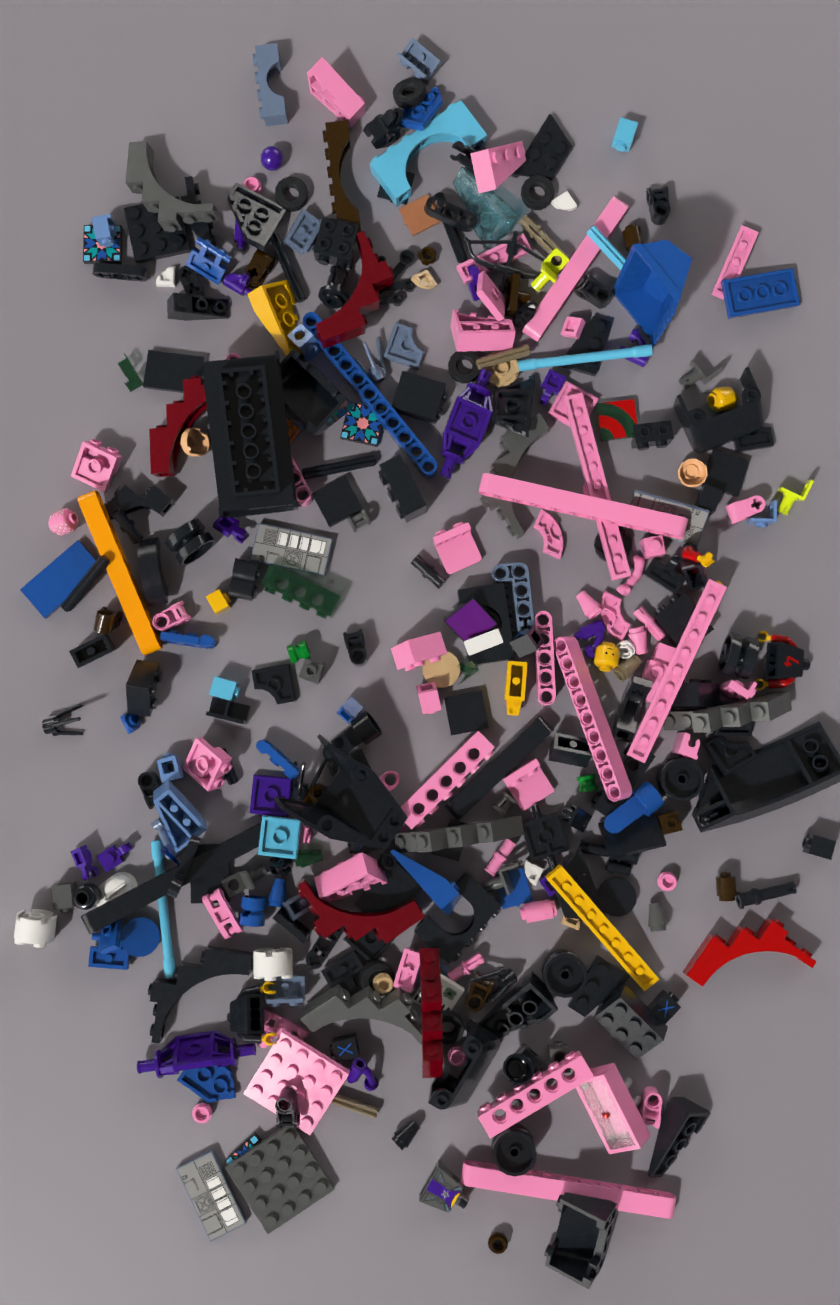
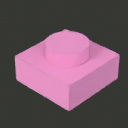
[560,316,586,339]

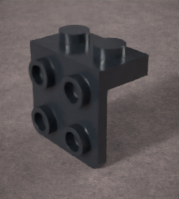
[314,217,359,269]

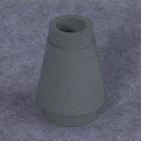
[648,903,668,932]

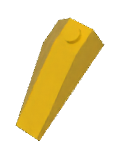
[247,280,303,356]

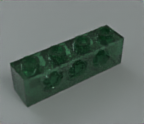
[261,564,341,619]

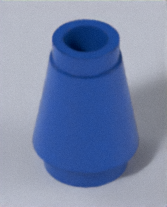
[268,878,287,908]

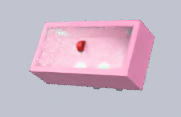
[576,1063,651,1154]

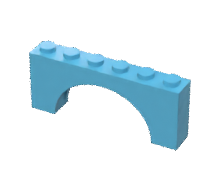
[370,100,487,207]

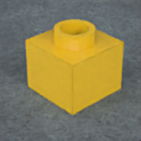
[206,589,232,615]

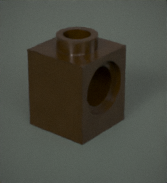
[656,810,683,835]

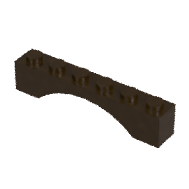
[322,120,361,233]

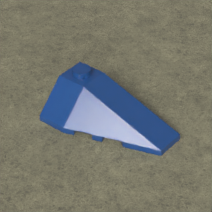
[391,850,462,916]

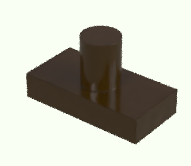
[505,273,531,317]

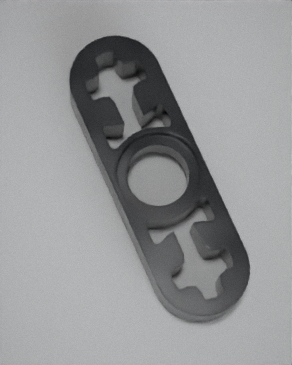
[424,196,477,232]
[92,263,148,282]
[306,926,345,969]

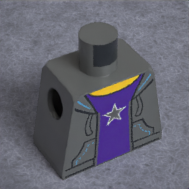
[419,1161,469,1212]

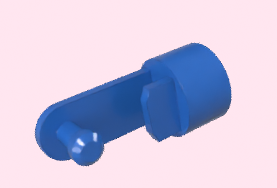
[604,782,664,834]

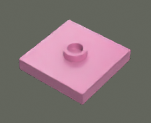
[476,271,506,321]

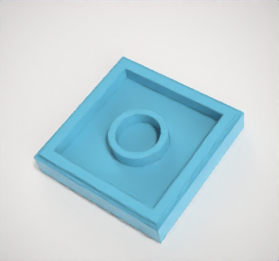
[258,815,302,859]

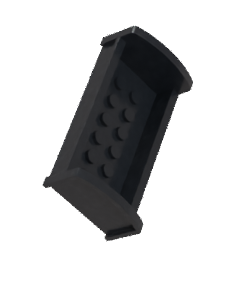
[200,350,298,518]

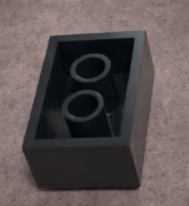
[378,454,427,523]
[594,984,668,1060]

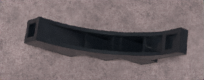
[148,946,253,1043]

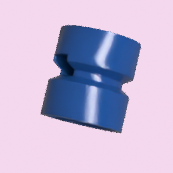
[239,895,267,927]

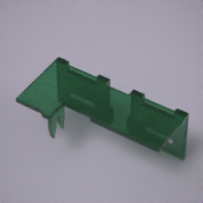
[118,354,143,392]
[457,660,479,685]

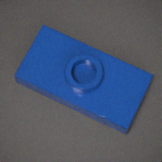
[99,918,123,955]

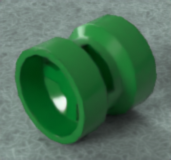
[286,640,311,664]

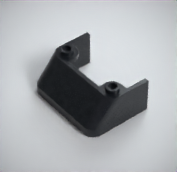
[673,367,765,453]

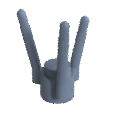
[354,338,387,384]

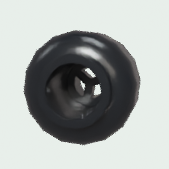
[72,883,102,910]

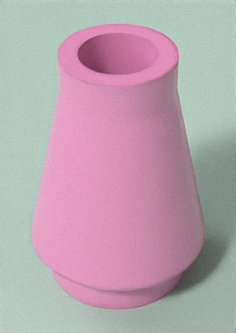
[576,590,602,620]
[628,626,647,655]

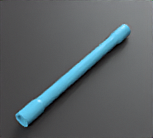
[518,344,653,372]
[151,840,176,979]

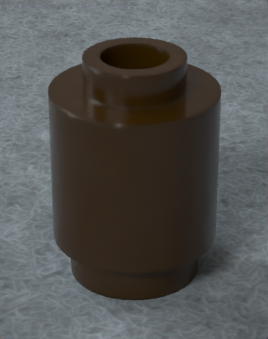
[622,224,644,252]
[716,872,737,901]

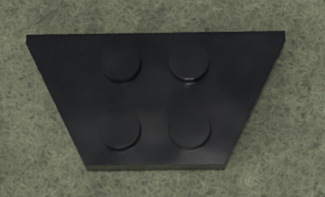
[512,114,573,181]
[492,375,535,437]
[553,849,606,919]

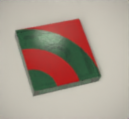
[596,399,637,442]

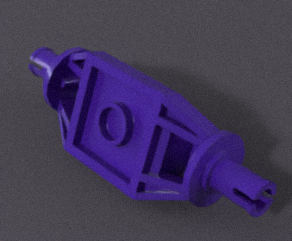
[440,369,493,479]
[137,1030,256,1079]

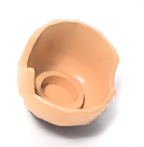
[180,427,210,457]
[678,458,708,487]

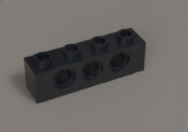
[591,744,656,817]

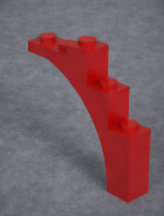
[683,918,816,987]

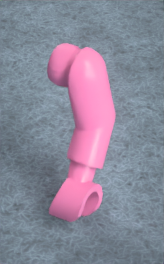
[617,555,645,596]

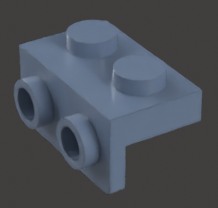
[396,37,442,81]
[283,209,322,255]
[265,975,306,1007]

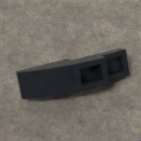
[180,176,217,255]

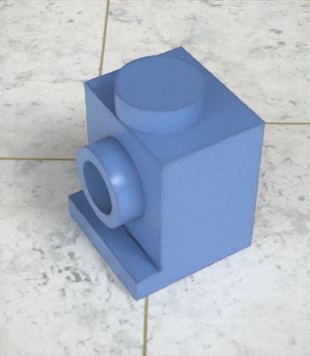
[91,214,117,247]
[157,753,186,783]

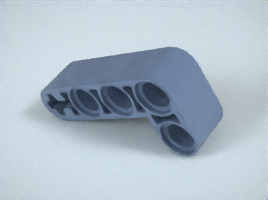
[491,562,535,632]

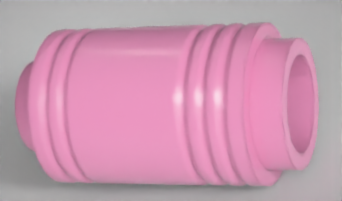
[520,899,557,923]

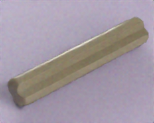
[476,344,531,370]
[331,1093,379,1119]

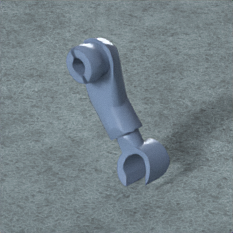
[151,818,179,861]

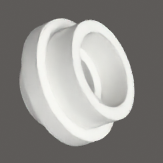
[616,641,635,659]

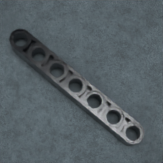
[445,715,554,820]

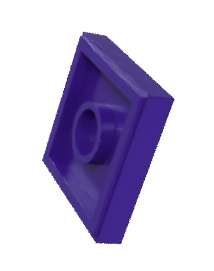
[250,775,292,817]

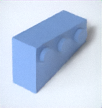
[153,780,207,853]

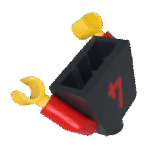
[678,542,723,591]
[754,631,810,690]

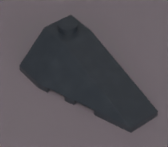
[478,971,558,1038]
[648,1097,711,1178]

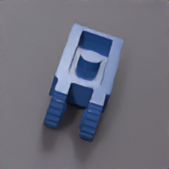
[160,630,217,649]
[256,740,301,779]

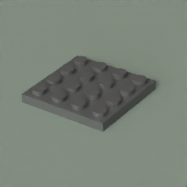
[225,1126,335,1234]

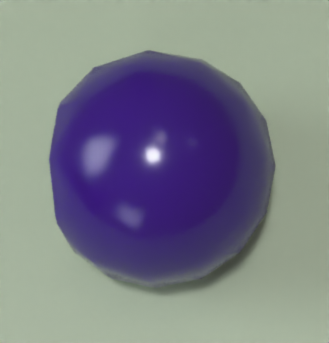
[261,146,284,171]

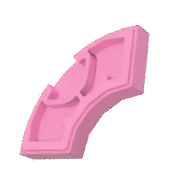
[533,509,564,560]
[600,591,631,641]

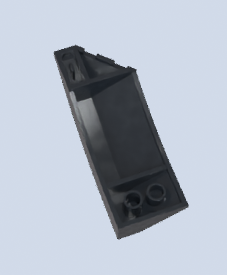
[692,721,840,833]

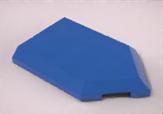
[399,86,444,131]
[177,1065,236,1103]

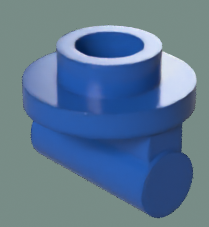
[120,713,141,734]

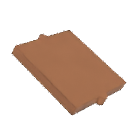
[399,194,442,236]

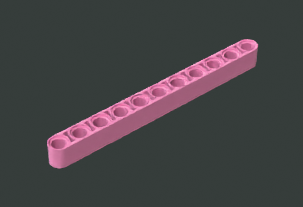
[478,473,688,539]
[460,1160,676,1219]

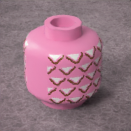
[48,508,78,536]

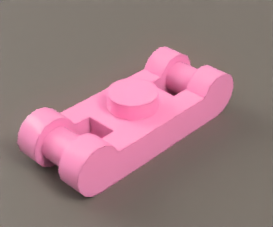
[202,887,244,939]
[264,1008,310,1041]

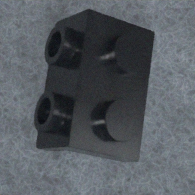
[631,420,674,451]

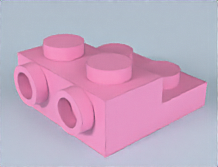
[71,439,123,492]
[182,737,232,792]

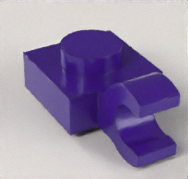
[467,264,480,301]
[539,369,566,406]
[213,517,247,544]
[96,842,133,872]
[70,845,99,881]

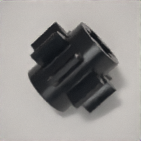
[268,857,293,878]

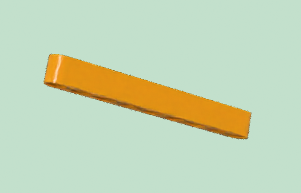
[77,490,163,656]

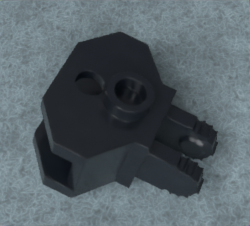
[363,108,404,149]

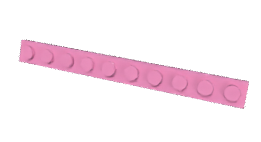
[563,392,631,581]
[626,579,727,763]

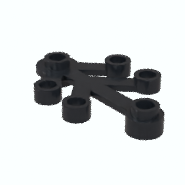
[378,250,415,306]

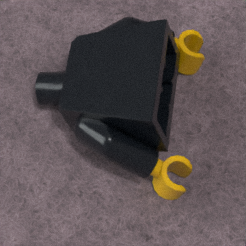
[227,981,278,1046]

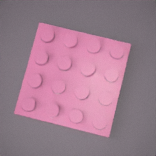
[243,1029,350,1135]

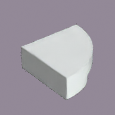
[551,191,577,211]
[156,266,176,287]
[524,860,544,886]

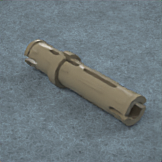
[519,214,567,263]

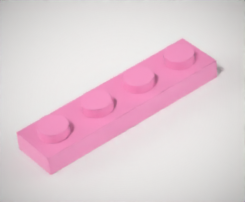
[711,225,759,300]
[456,233,532,285]

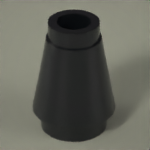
[391,1119,420,1150]

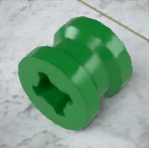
[576,774,598,793]

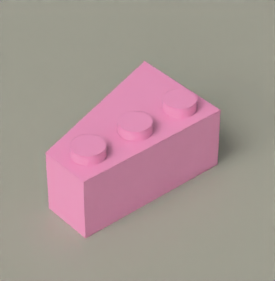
[307,57,366,128]
[471,141,526,193]
[450,309,516,352]
[314,853,388,903]

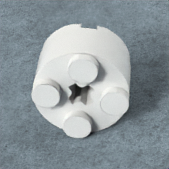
[14,909,57,948]
[253,947,293,981]

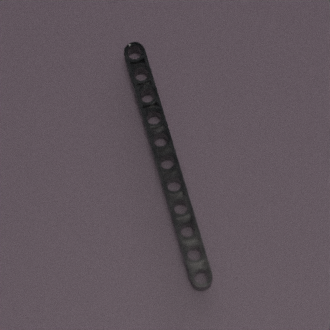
[81,822,261,934]

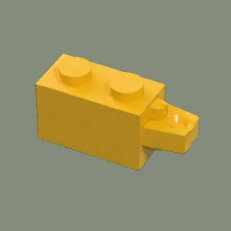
[504,661,527,716]

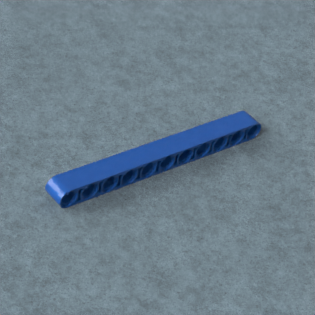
[303,312,437,478]

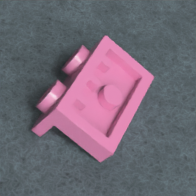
[720,680,758,702]

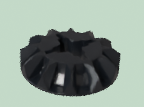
[512,300,537,327]

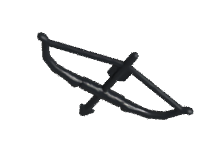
[463,231,559,294]

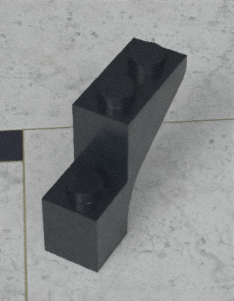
[104,484,175,520]

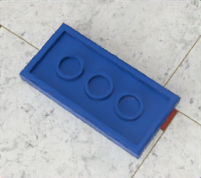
[721,268,800,319]
[20,540,96,619]

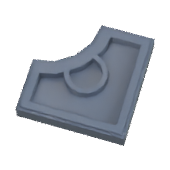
[383,322,425,371]

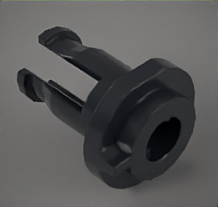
[450,141,487,177]
[318,265,349,308]

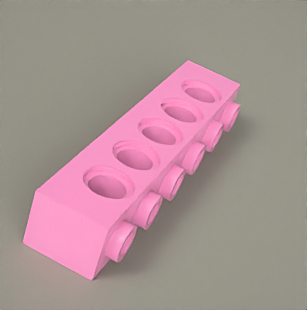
[401,731,494,829]
[477,1050,594,1139]

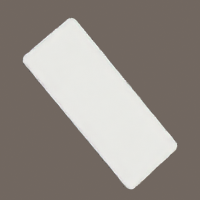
[464,629,503,656]

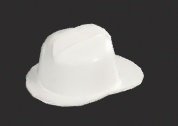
[97,872,138,907]

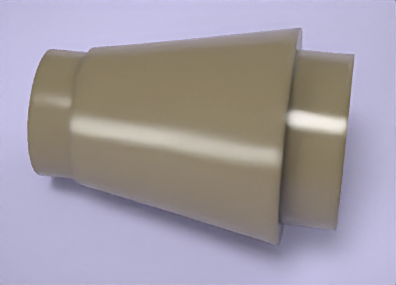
[613,655,642,682]

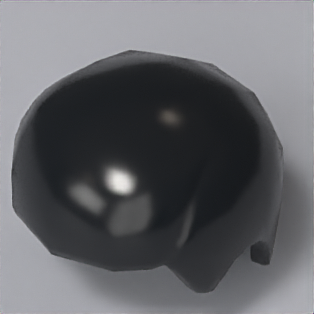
[502,1053,535,1085]

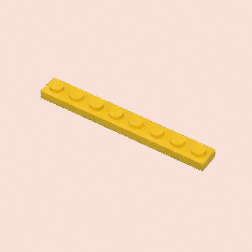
[545,864,659,992]

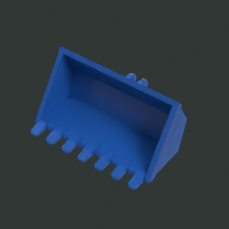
[611,240,692,350]

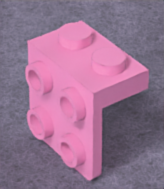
[433,522,482,574]

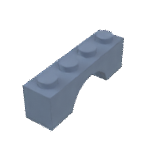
[252,43,288,126]

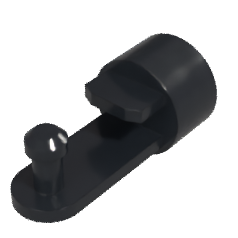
[323,711,382,762]

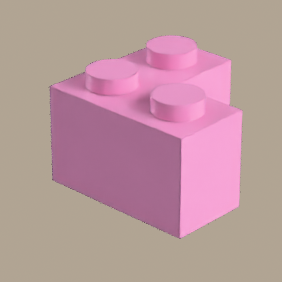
[391,632,447,671]

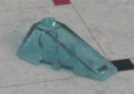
[453,167,520,247]

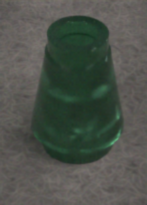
[295,849,323,868]

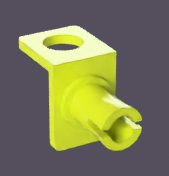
[531,248,569,292]
[777,480,814,516]

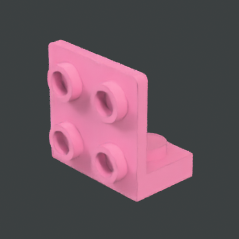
[502,758,554,811]

